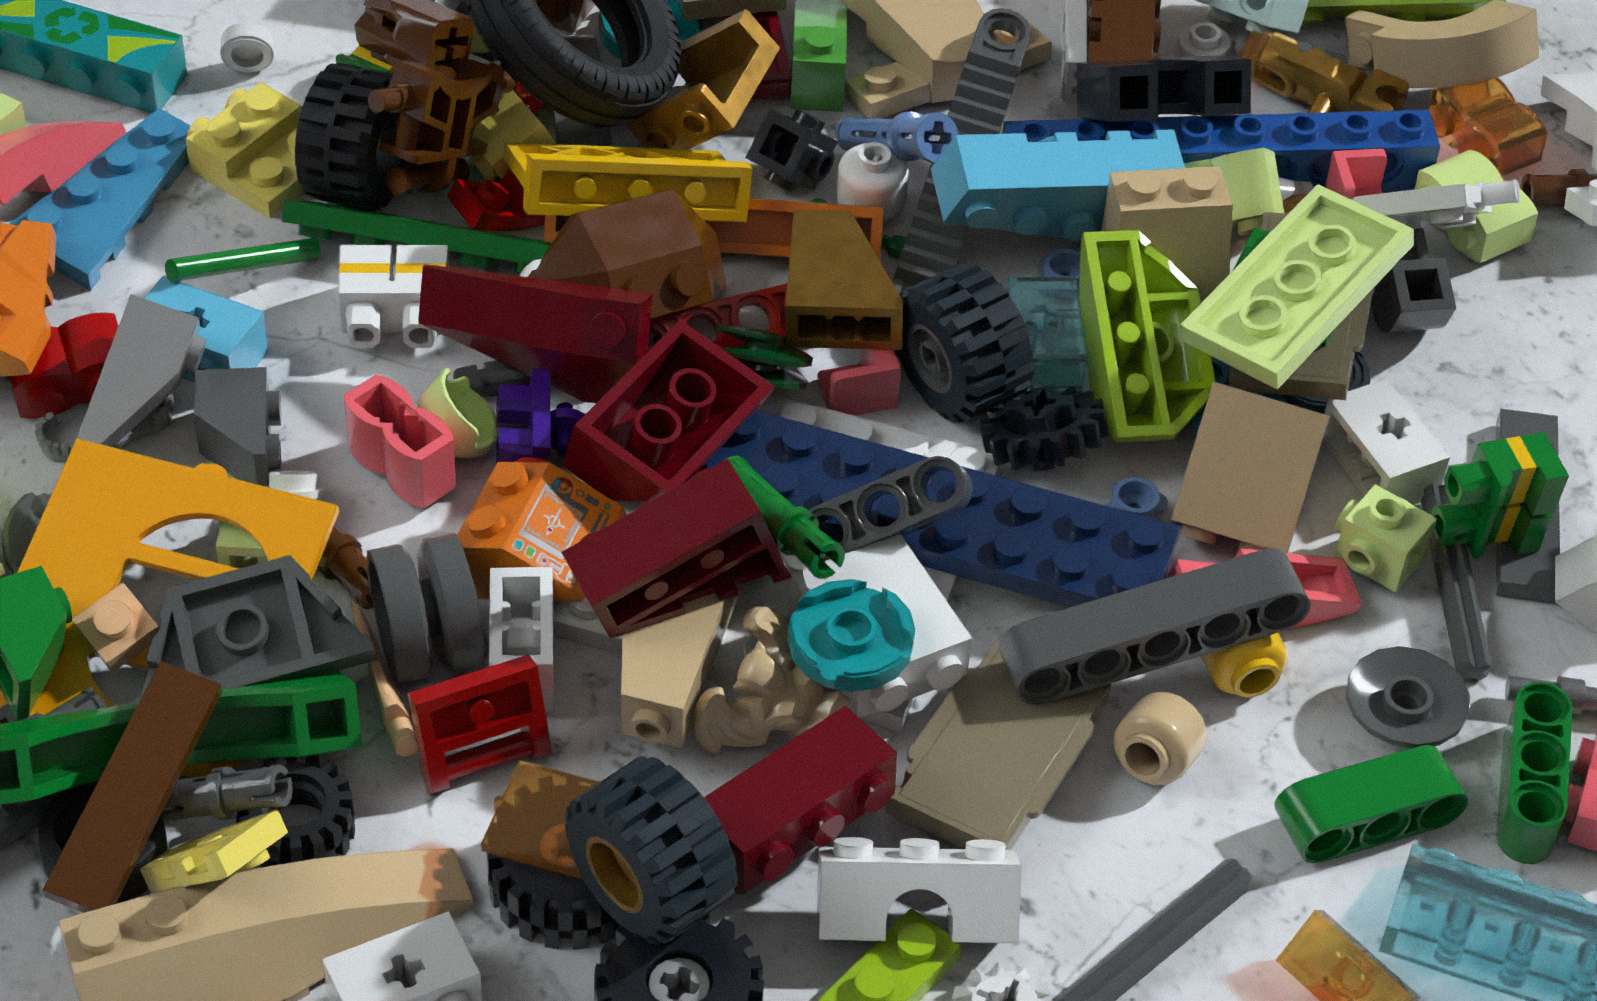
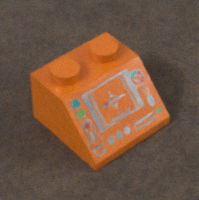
[457,462,627,602]

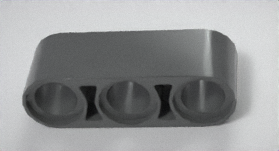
[809,456,973,561]

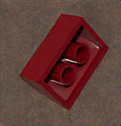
[563,319,775,501]
[704,706,897,894]

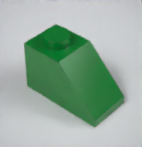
[0,566,72,721]

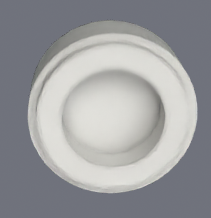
[220,22,274,73]

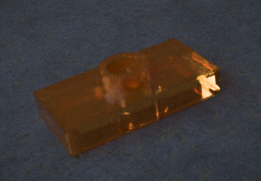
[1276,909,1421,1001]

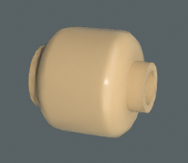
[1113,692,1207,786]

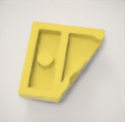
[140,809,288,893]

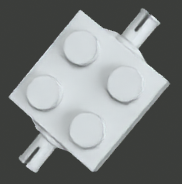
[1351,179,1520,229]

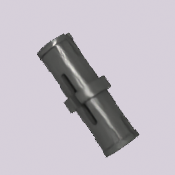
[161,764,293,822]

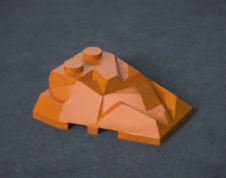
[0,220,57,377]

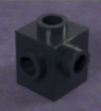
[745,109,838,192]

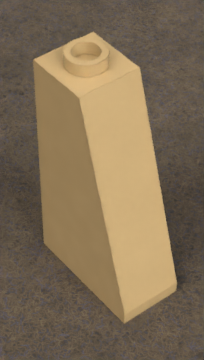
[621,513,743,748]

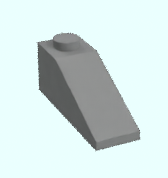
[77,294,207,447]

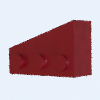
[561,458,792,639]

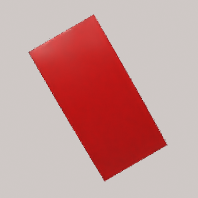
[447,168,545,231]

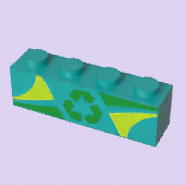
[0,0,187,113]

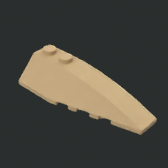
[59,848,474,1001]

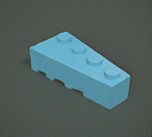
[931,129,1185,241]

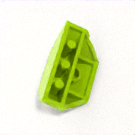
[1078,230,1215,442]

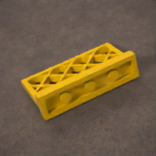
[503,142,753,222]

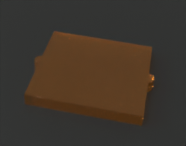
[481,760,599,879]

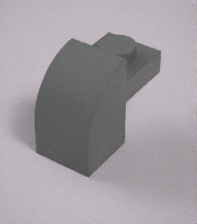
[1370,228,1456,332]

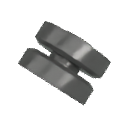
[366,532,484,684]

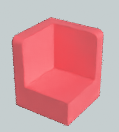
[1325,149,1387,199]
[817,349,901,416]

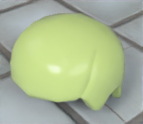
[417,368,498,459]

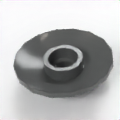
[1346,646,1470,748]

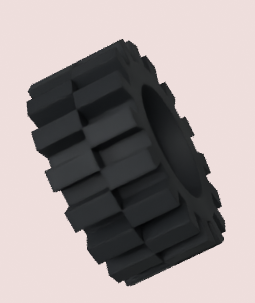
[236,755,355,867]

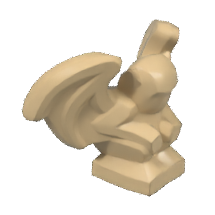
[691,605,852,755]

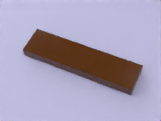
[42,661,222,913]

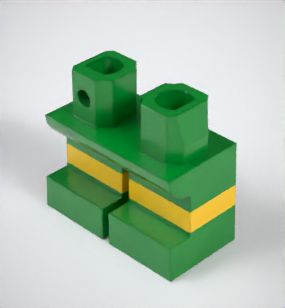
[1431,432,1569,559]

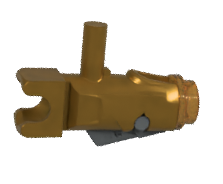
[1239,30,1409,113]

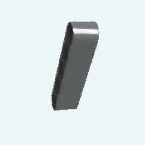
[999,548,1311,705]

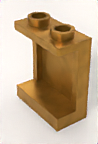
[627,9,780,150]

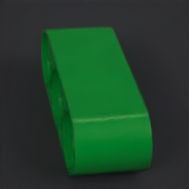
[1496,682,1573,864]
[1274,745,1468,863]

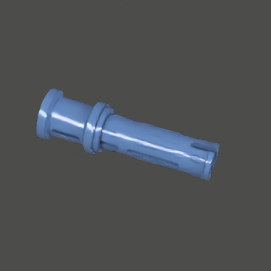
[835,112,958,163]

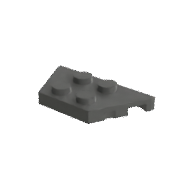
[134,555,378,703]

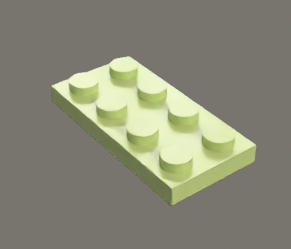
[1180,184,1414,390]

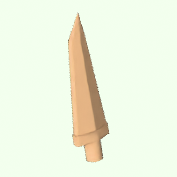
[350,596,419,757]

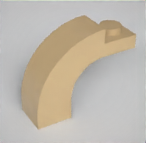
[1346,0,1539,88]

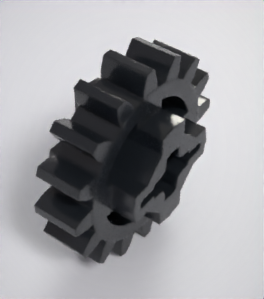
[980,386,1109,471]

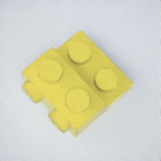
[186,82,303,218]

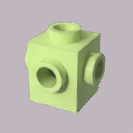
[1334,484,1437,593]

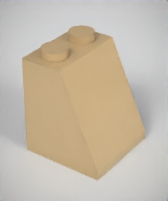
[1101,166,1233,303]
[1171,382,1330,553]

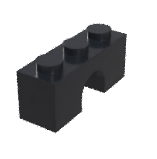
[1077,55,1251,122]

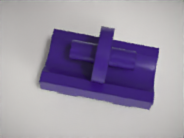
[496,369,585,464]

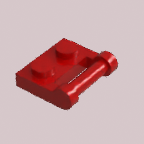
[408,654,552,794]

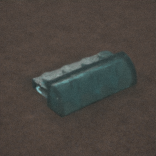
[1379,844,1597,1001]

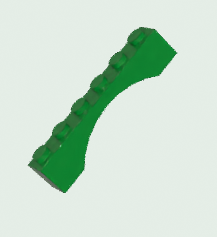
[0,672,363,805]

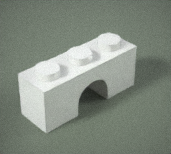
[816,837,1021,943]

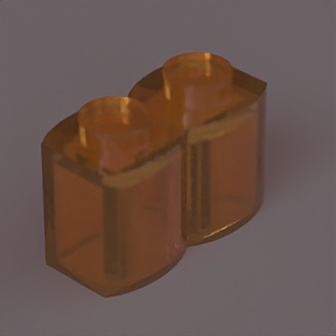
[1429,77,1548,176]

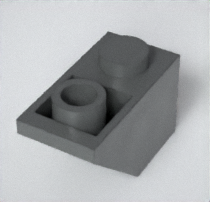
[194,367,282,487]

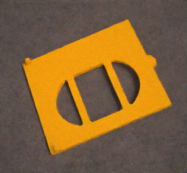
[0,438,340,778]

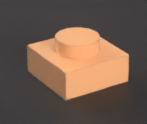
[72,582,160,673]

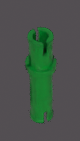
[723,456,845,579]

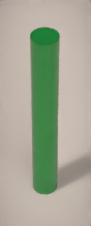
[165,238,321,282]

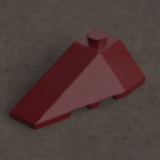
[418,264,653,403]

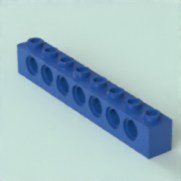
[1002,110,1440,193]

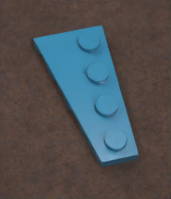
[10,108,191,291]

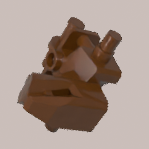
[355,0,515,195]

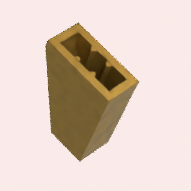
[785,210,903,350]

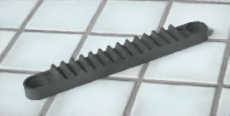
[892,8,1031,356]

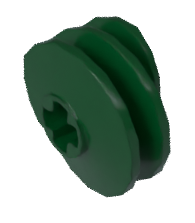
[715,323,813,394]

